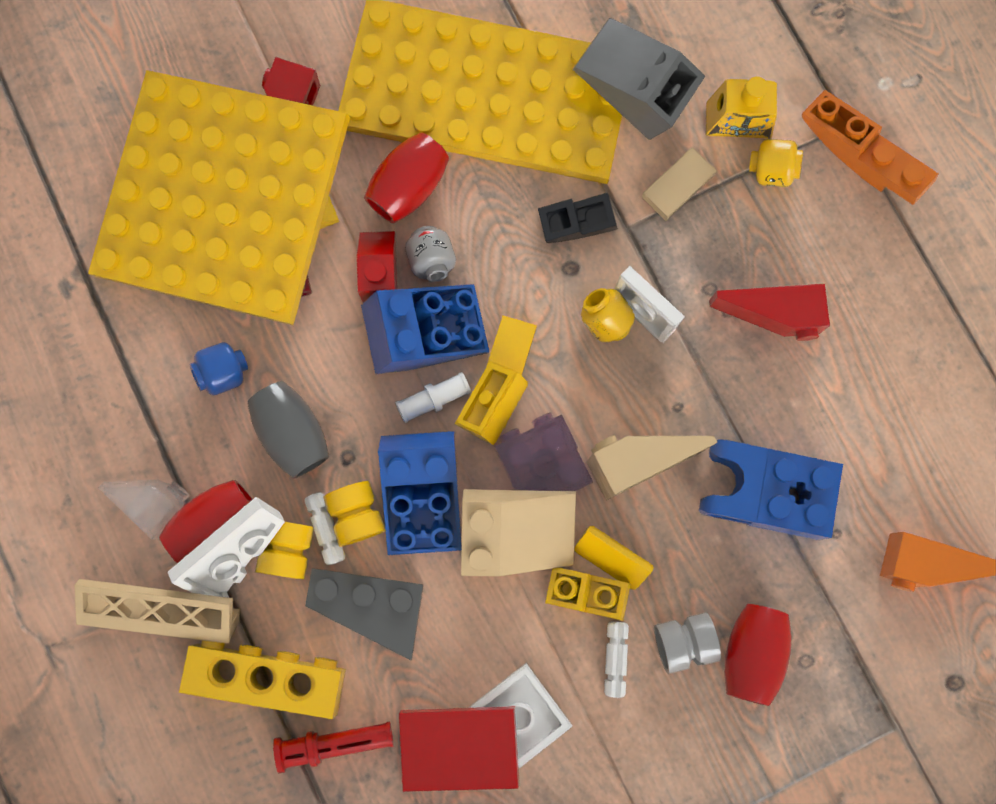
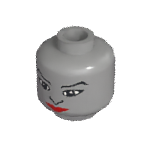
[405,226,456,282]

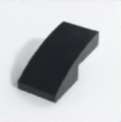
[538,192,618,243]

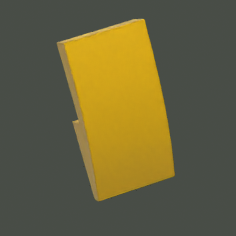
[545,568,631,621]

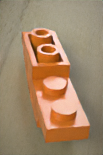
[802,90,939,205]

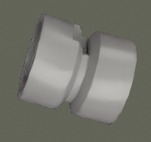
[654,612,721,674]

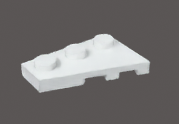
[168,497,285,598]

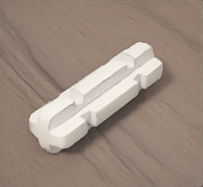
[304,492,345,565]
[604,621,629,698]

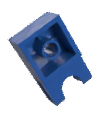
[699,439,843,540]

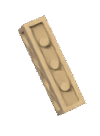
[74,579,240,644]

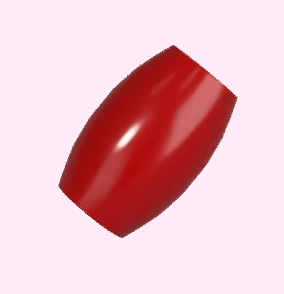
[364,132,449,224]
[159,480,253,563]
[724,604,792,706]

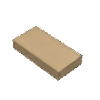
[642,147,717,221]

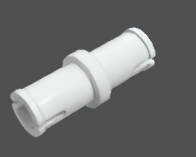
[395,372,471,423]

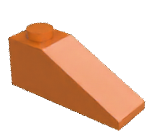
[880,532,996,592]

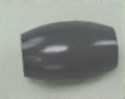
[248,381,329,478]

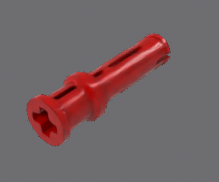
[273,721,394,774]

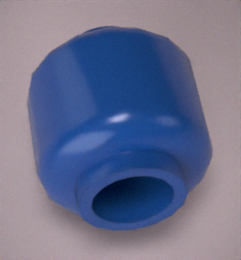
[189,342,248,396]

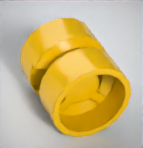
[323,481,386,547]
[255,522,314,579]

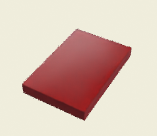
[399,706,519,792]

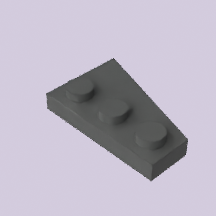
[305,568,424,660]

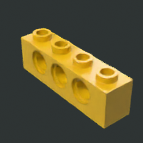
[179,640,346,719]

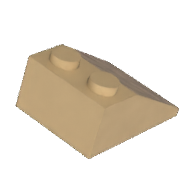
[586,435,718,501]
[461,489,576,576]

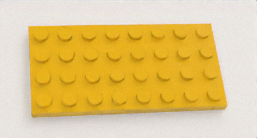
[338,0,622,184]

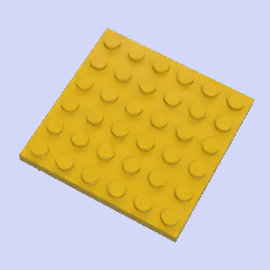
[88,70,350,325]

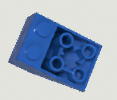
[361,284,489,374]
[378,431,462,555]

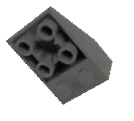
[573,18,705,140]

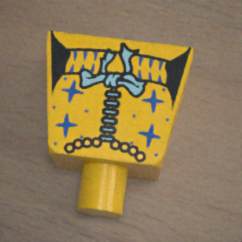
[706,76,777,139]

